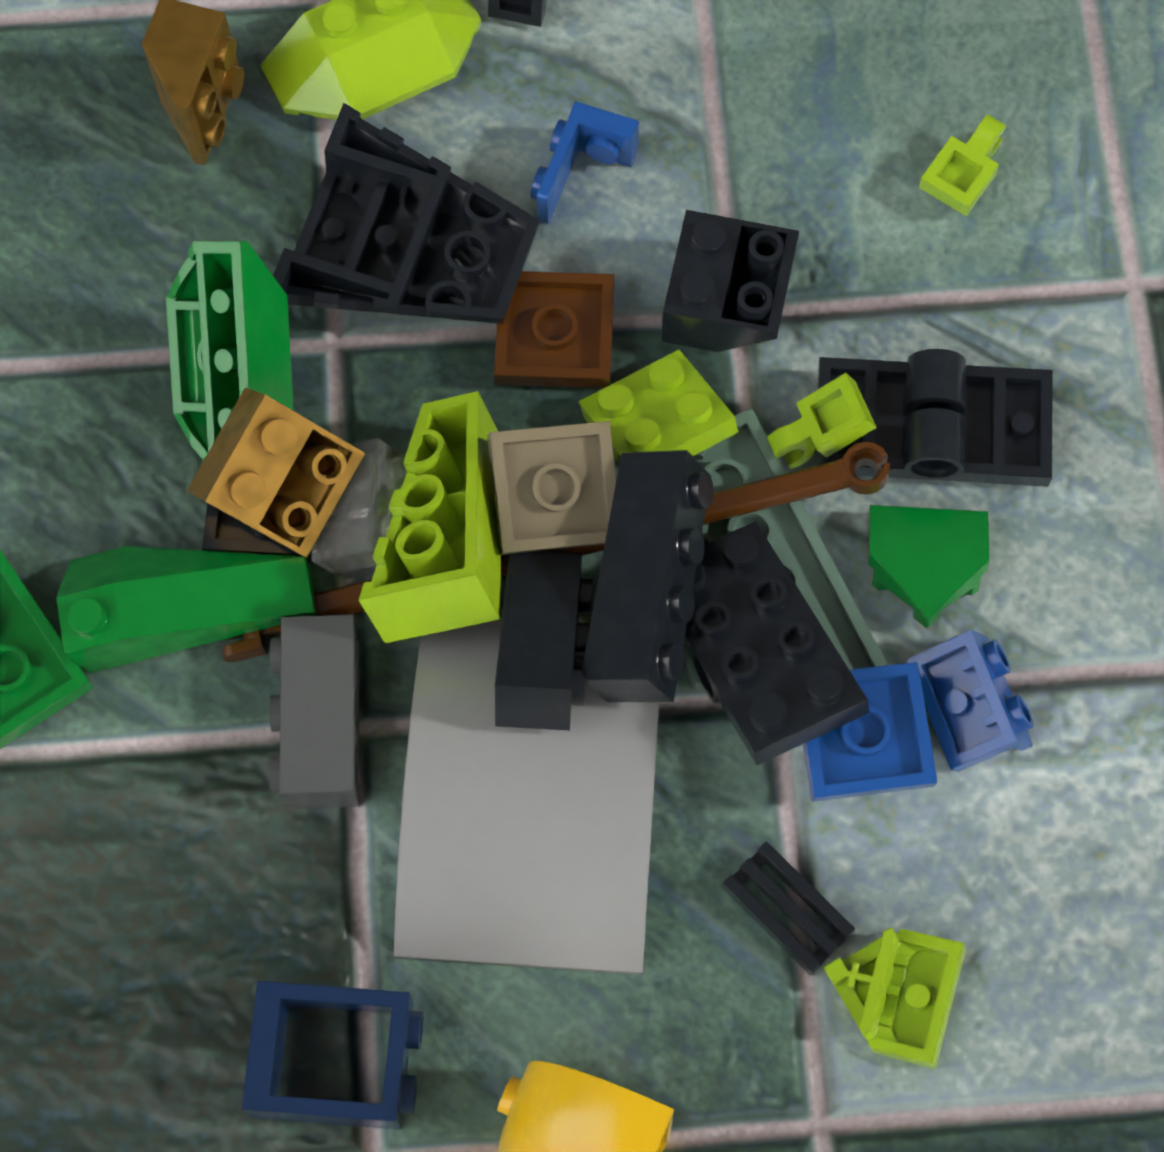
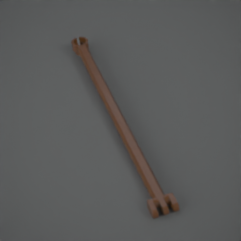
[222,442,890,662]

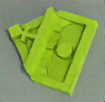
[823,927,966,1070]

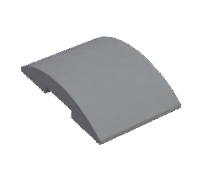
[394,608,659,975]

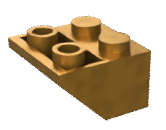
[141,0,244,165]
[187,387,365,558]

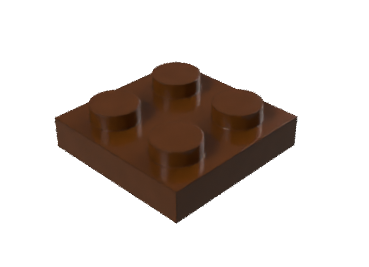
[494,271,614,388]

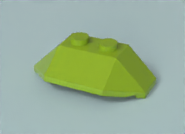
[260,0,481,120]

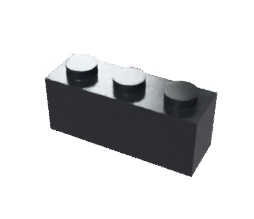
[495,551,593,731]

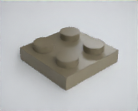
[487,421,616,555]

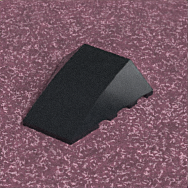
[273,103,540,324]

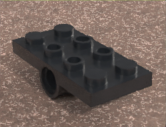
[814,349,1053,487]
[684,521,869,765]

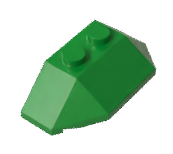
[166,240,294,464]

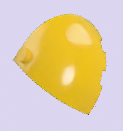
[497,1060,674,1152]

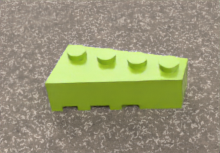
[359,391,501,643]

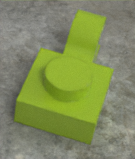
[919,114,1007,217]
[767,373,877,469]

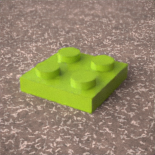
[579,349,738,463]

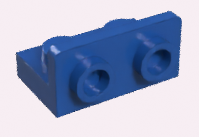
[907,629,1034,772]

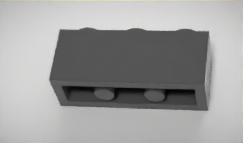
[269,615,360,809]

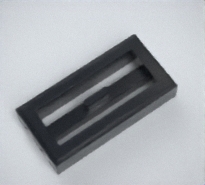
[722,841,856,976]

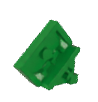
[867,505,989,629]

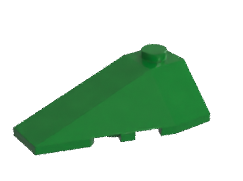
[56,546,318,674]

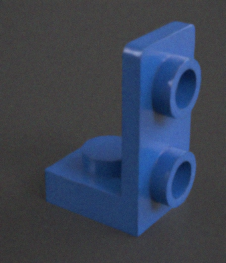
[530,101,639,224]

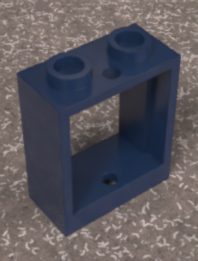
[242,981,424,1130]

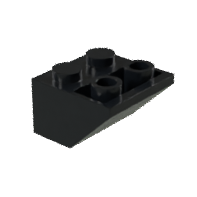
[662,210,799,352]

